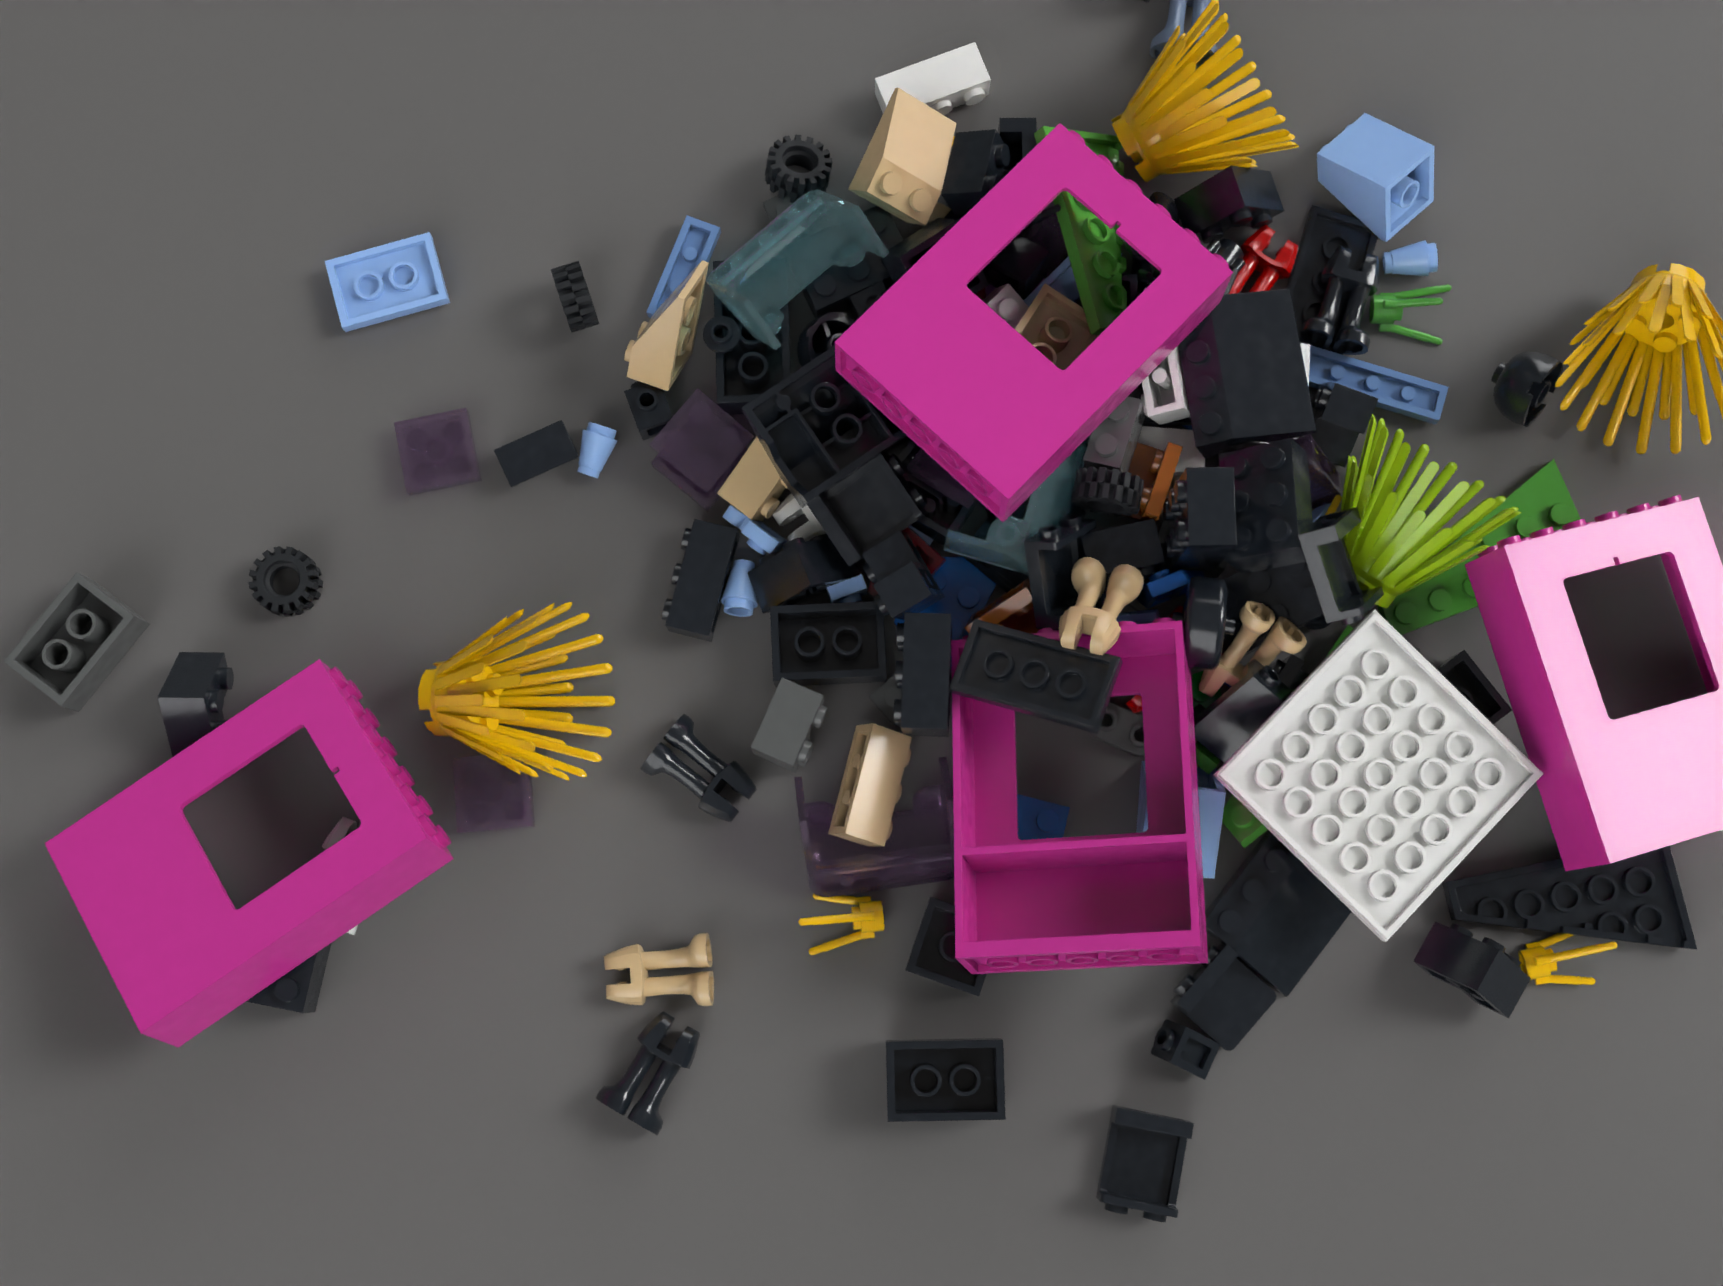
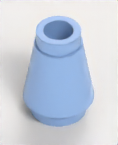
[1382,240,1438,276]
[577,422,617,478]
[721,559,758,617]

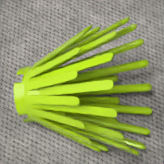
[1340,414,1522,609]

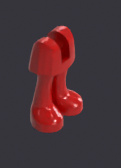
[1229,225,1298,294]

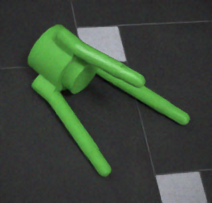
[1369,284,1452,345]

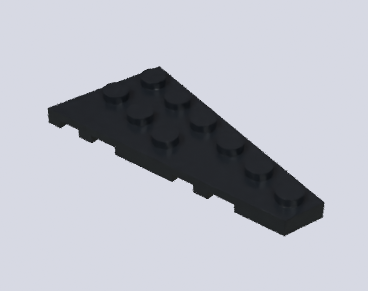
[1442,846,1697,950]

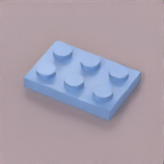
[325,232,450,332]

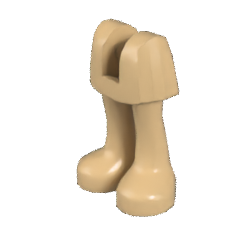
[1059,557,1144,655]
[1199,601,1307,697]
[603,933,714,1006]

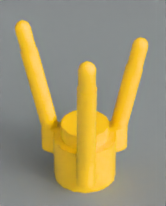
[798,892,884,955]
[1518,933,1618,986]

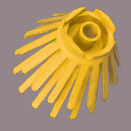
[1111,0,1299,182]
[1555,263,1723,455]
[418,602,615,781]

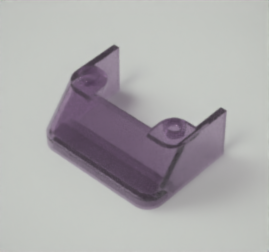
[794,757,954,897]

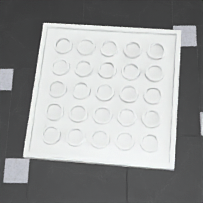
[1213,610,1544,942]

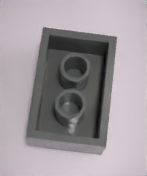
[3,572,150,712]

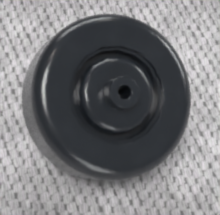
[1172,576,1235,670]

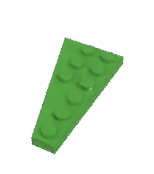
[1034,126,1127,335]
[1377,459,1581,635]

